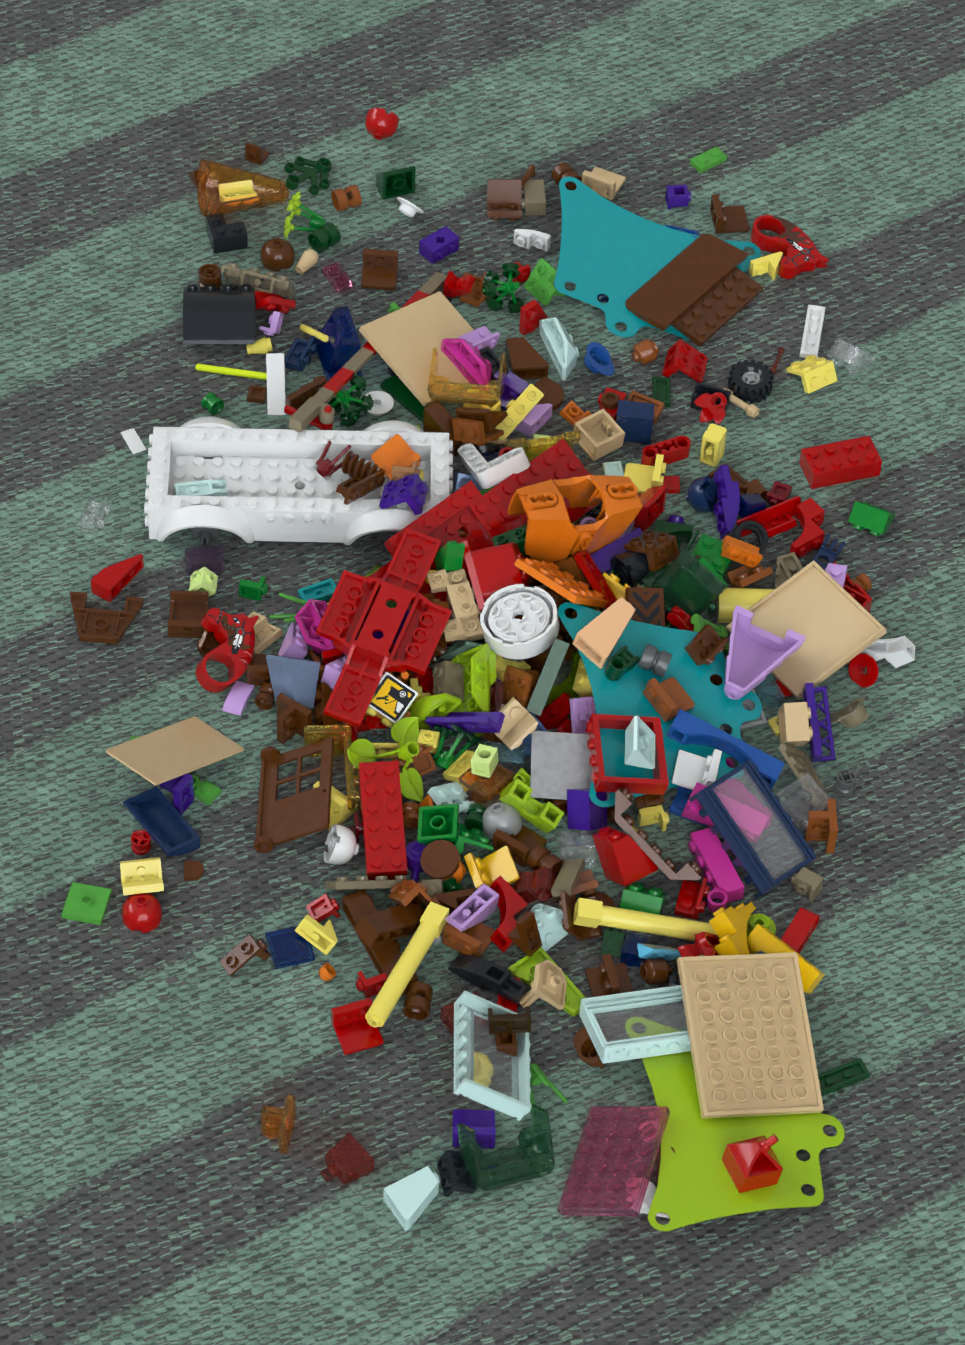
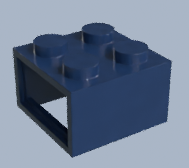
[616,400,655,444]

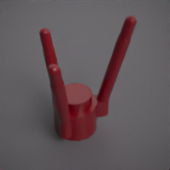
[315,441,355,478]

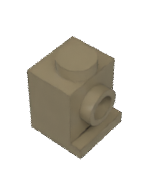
[791,867,824,902]

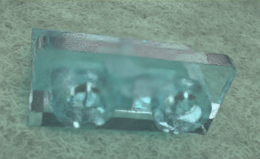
[486,741,526,765]

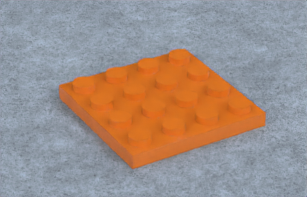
[514,558,608,608]

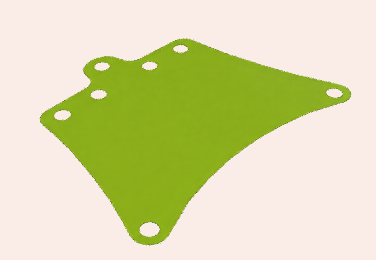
[625,1017,845,1232]

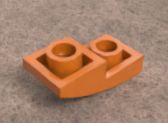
[559,400,592,426]

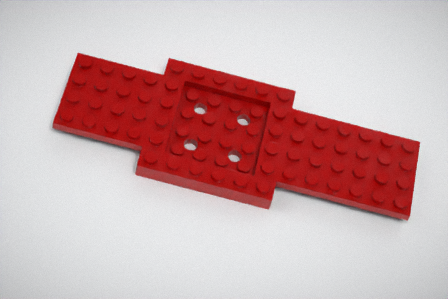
[362,438,602,654]

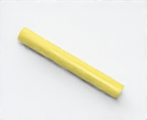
[300,324,329,342]

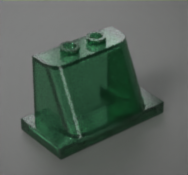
[639,548,727,620]

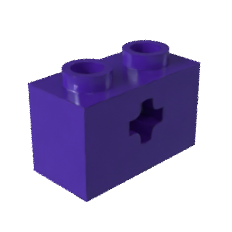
[419,226,459,264]

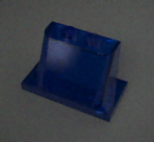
[311,306,362,382]

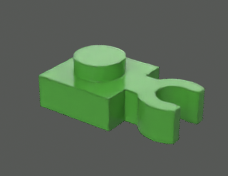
[192,775,221,806]

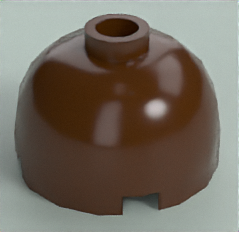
[260,238,295,272]

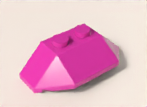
[441,339,492,395]
[295,599,345,656]

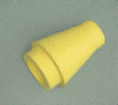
[246,337,273,355]

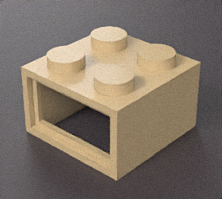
[572,408,625,461]
[778,702,813,747]

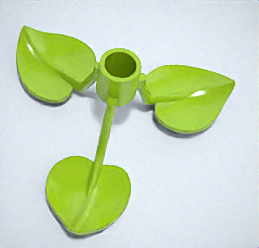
[347,717,423,802]

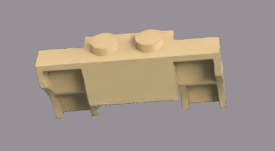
[427,569,484,642]

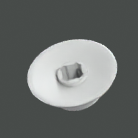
[397,197,424,218]
[365,391,394,416]

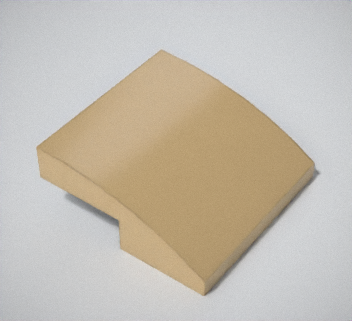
[247,611,283,654]

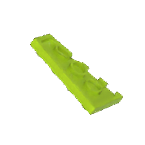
[508,947,586,1017]

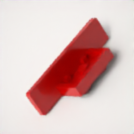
[737,496,801,538]

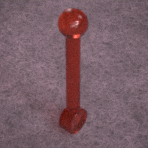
[770,347,785,374]

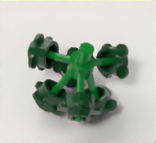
[483,263,525,313]
[327,373,374,426]

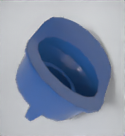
[584,342,615,376]

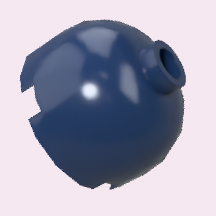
[686,475,717,513]

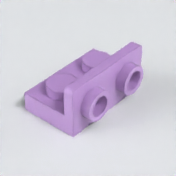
[458,326,500,350]
[569,696,596,734]

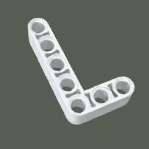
[457,443,530,489]

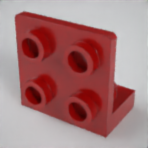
[662,339,708,383]
[331,998,383,1055]

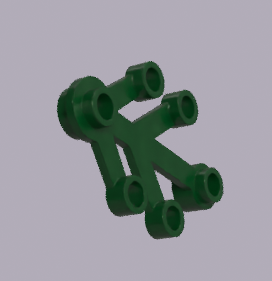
[284,156,332,195]

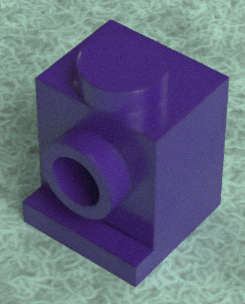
[665,185,691,210]

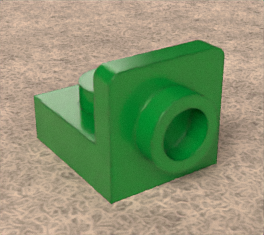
[239,576,268,601]

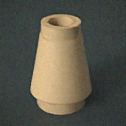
[295,249,319,274]

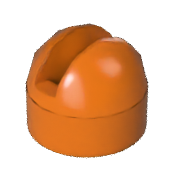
[318,963,336,981]

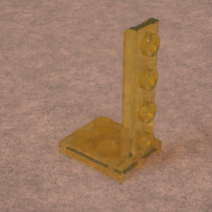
[304,724,359,810]

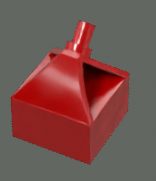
[721,1134,783,1193]

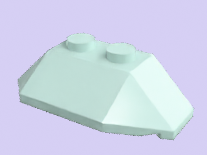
[539,317,579,381]

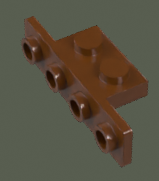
[336,469,385,505]

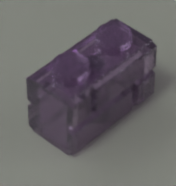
[185,545,225,575]

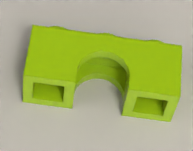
[499,778,564,834]

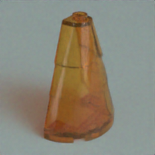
[197,160,289,217]

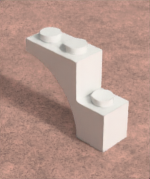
[859,635,915,668]

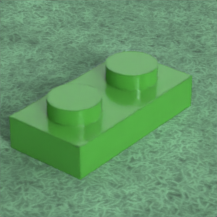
[690,147,727,173]

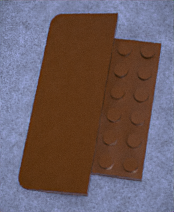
[625,234,764,347]

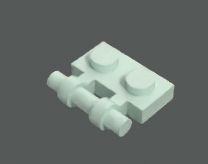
[427,781,476,813]

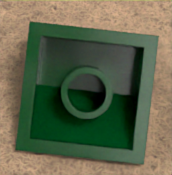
[376,166,416,200]

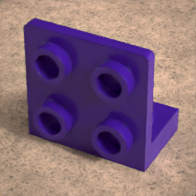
[159,773,194,815]
[452,1109,496,1149]

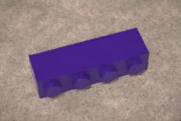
[591,528,643,575]

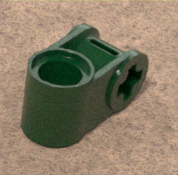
[604,645,640,681]

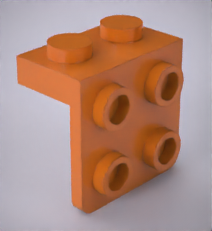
[371,434,422,481]

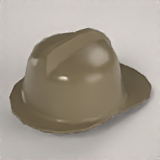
[825,696,869,728]

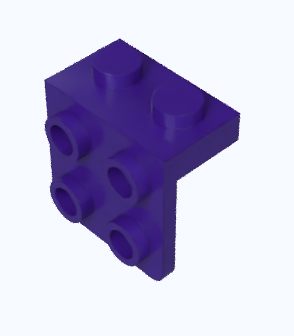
[379,474,428,515]

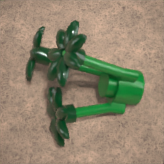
[432,725,484,770]

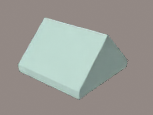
[625,716,656,769]

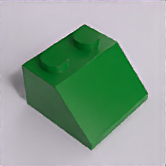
[848,501,896,536]

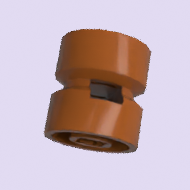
[331,185,362,212]

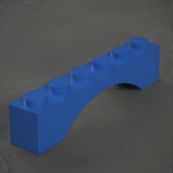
[666,709,785,790]

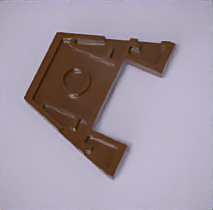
[70,591,144,644]

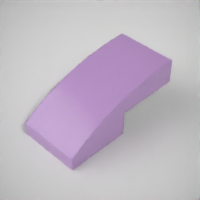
[222,681,255,716]

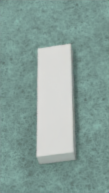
[800,304,826,358]

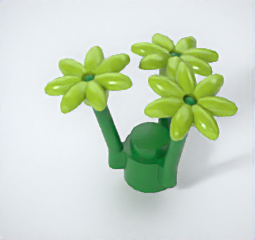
[283,191,326,238]

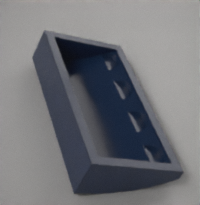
[123,786,201,856]

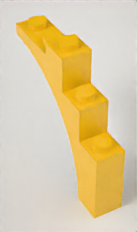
[709,902,756,955]

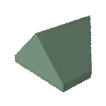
[439,640,483,660]

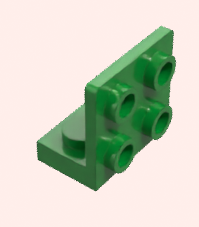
[452,823,494,854]

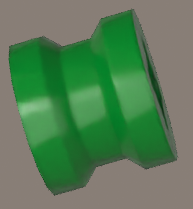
[201,392,224,415]

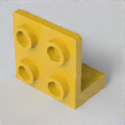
[464,846,520,889]

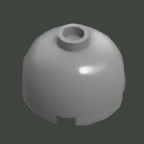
[482,802,523,840]

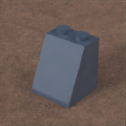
[266,654,320,709]

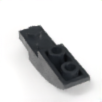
[448,954,528,1004]

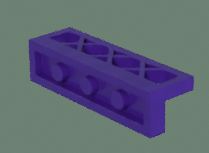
[802,683,836,762]
[425,712,505,733]

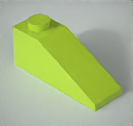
[410,693,462,730]

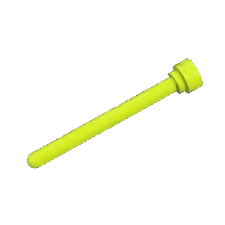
[195,364,267,380]

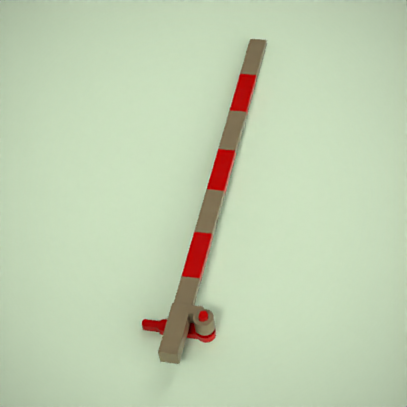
[284,272,447,432]

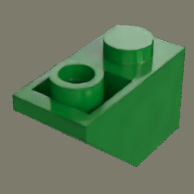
[435,541,465,573]

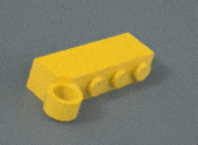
[747,924,825,994]

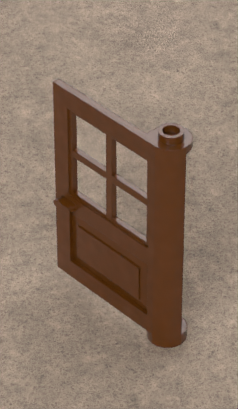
[254,737,334,853]

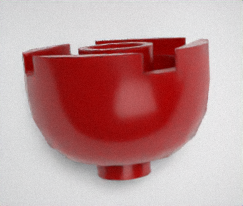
[365,108,400,140]
[122,893,162,933]

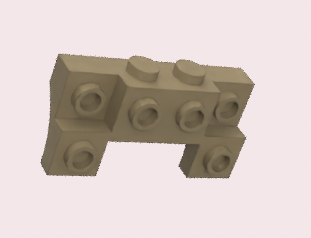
[221,262,296,299]

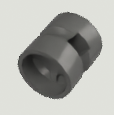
[638,644,673,677]

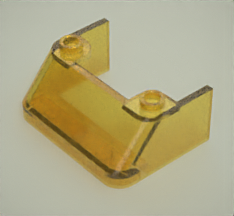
[427,348,507,405]

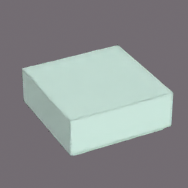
[602,461,624,476]

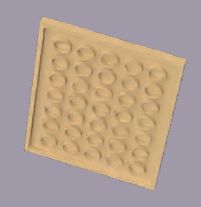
[677,952,824,1119]

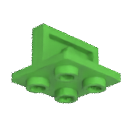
[524,258,565,306]

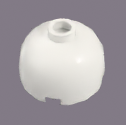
[324,824,359,865]

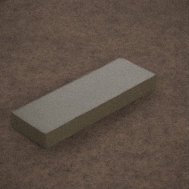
[551,858,585,897]

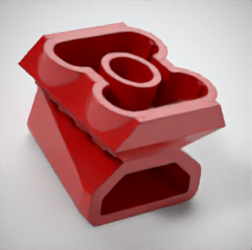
[677,932,720,957]

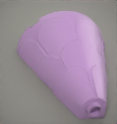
[724,605,806,700]

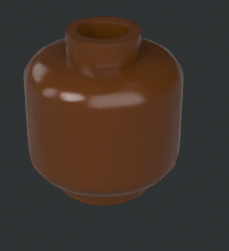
[640,958,672,985]

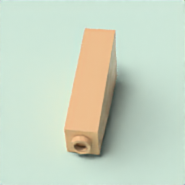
[572,597,636,669]

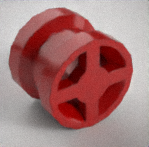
[131,830,151,855]

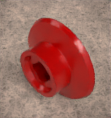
[848,653,879,688]

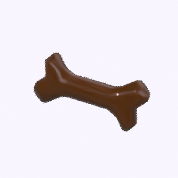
[517,164,536,190]

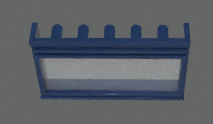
[689,759,816,899]

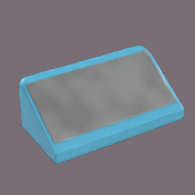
[637,943,681,961]

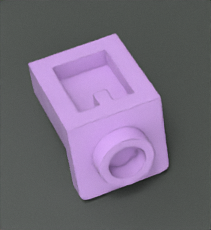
[259,311,284,336]

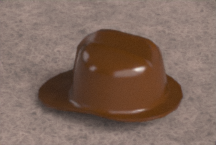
[573,1027,609,1069]

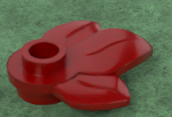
[694,392,727,424]

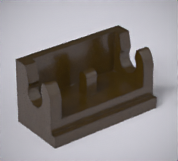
[487,1006,531,1034]

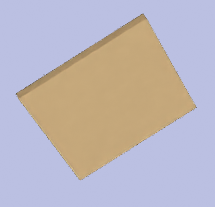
[359,291,505,407]
[726,560,887,700]

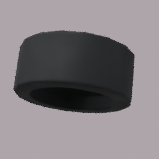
[731,520,768,554]

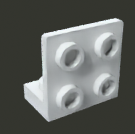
[671,749,722,790]

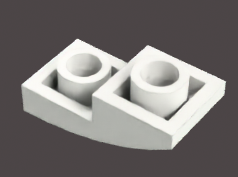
[513,229,551,251]

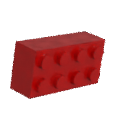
[799,436,882,489]

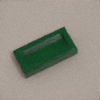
[652,377,671,407]

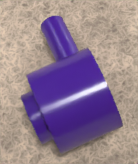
[406,840,426,884]

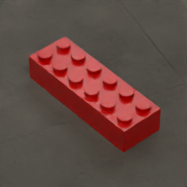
[358,761,407,880]

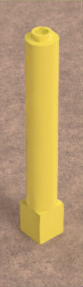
[573,898,719,941]
[365,902,449,1027]

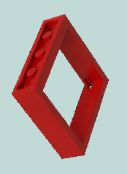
[585,714,669,795]

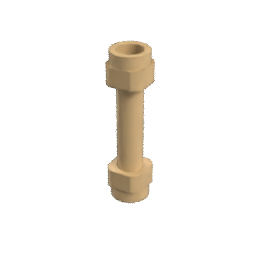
[724,388,760,418]

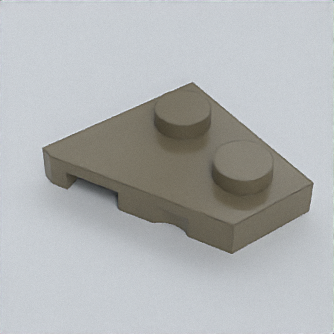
[775,552,803,589]

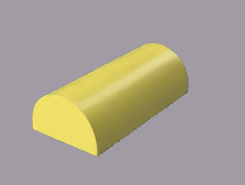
[717,588,775,623]

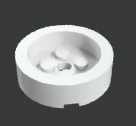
[480,584,560,659]

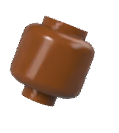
[631,339,659,365]

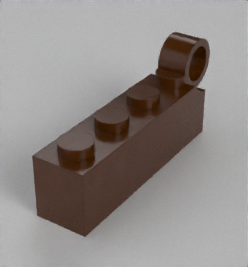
[354,897,425,948]

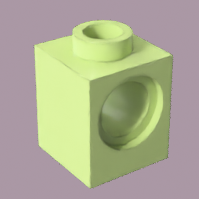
[471,744,499,778]

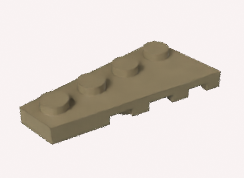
[778,743,829,811]
[325,875,414,890]

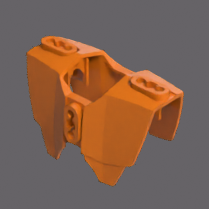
[507,475,643,563]

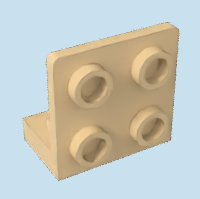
[582,167,626,200]
[494,697,539,751]

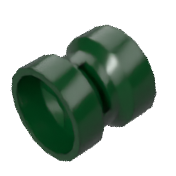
[464,804,486,830]

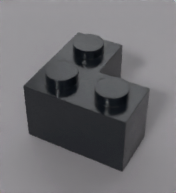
[206,213,248,254]

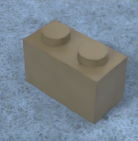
[521,180,546,216]

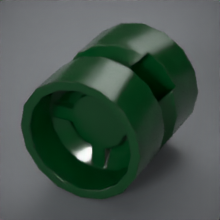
[308,222,341,253]

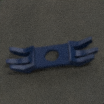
[810,534,845,570]

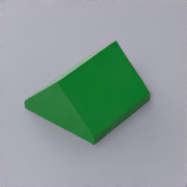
[417,804,459,846]

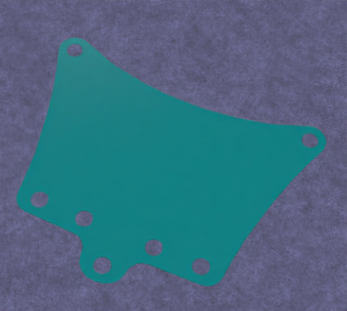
[554,176,761,340]
[558,602,762,808]

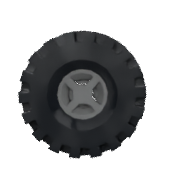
[728,360,774,404]

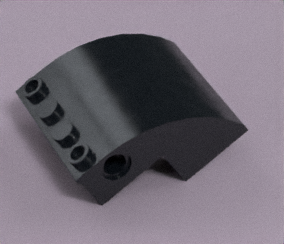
[183,284,255,344]

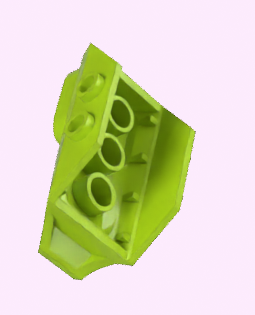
[450,643,497,737]

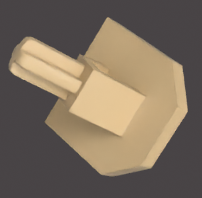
[519,960,567,1010]

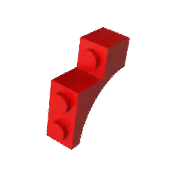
[790,498,825,558]
[489,875,528,953]

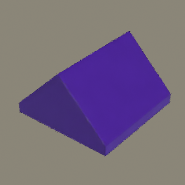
[567,788,607,831]

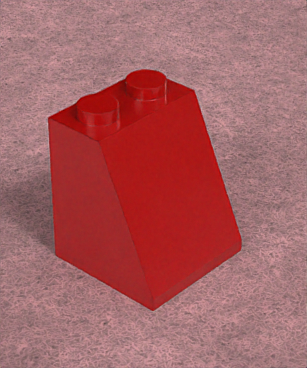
[592,827,658,886]

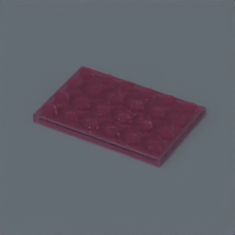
[557,1106,670,1217]

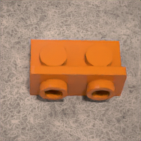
[721,535,763,569]

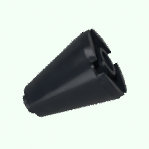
[610,550,650,587]

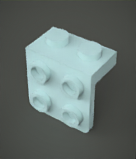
[517,904,569,952]

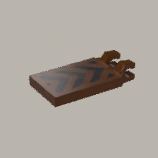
[625,587,665,627]

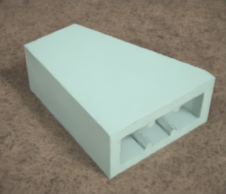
[383,1166,440,1231]

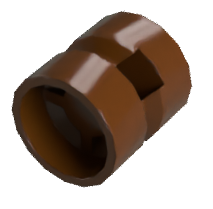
[551,162,582,191]
[199,264,222,287]
[526,844,564,881]
[403,981,433,1020]

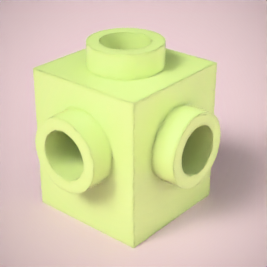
[189,566,218,597]

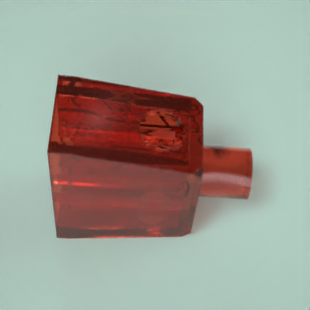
[321,1133,374,1185]

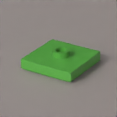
[62,882,112,925]

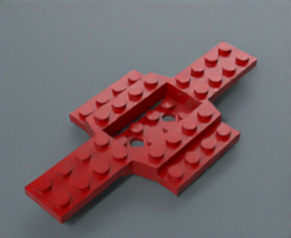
[316,528,452,728]

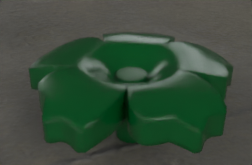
[443,877,463,893]

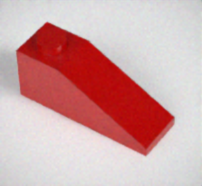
[91,554,144,602]

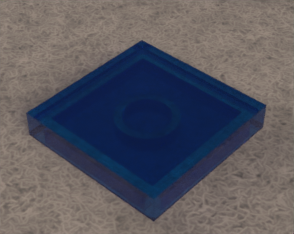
[265,926,315,969]

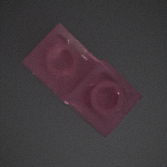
[322,262,354,293]

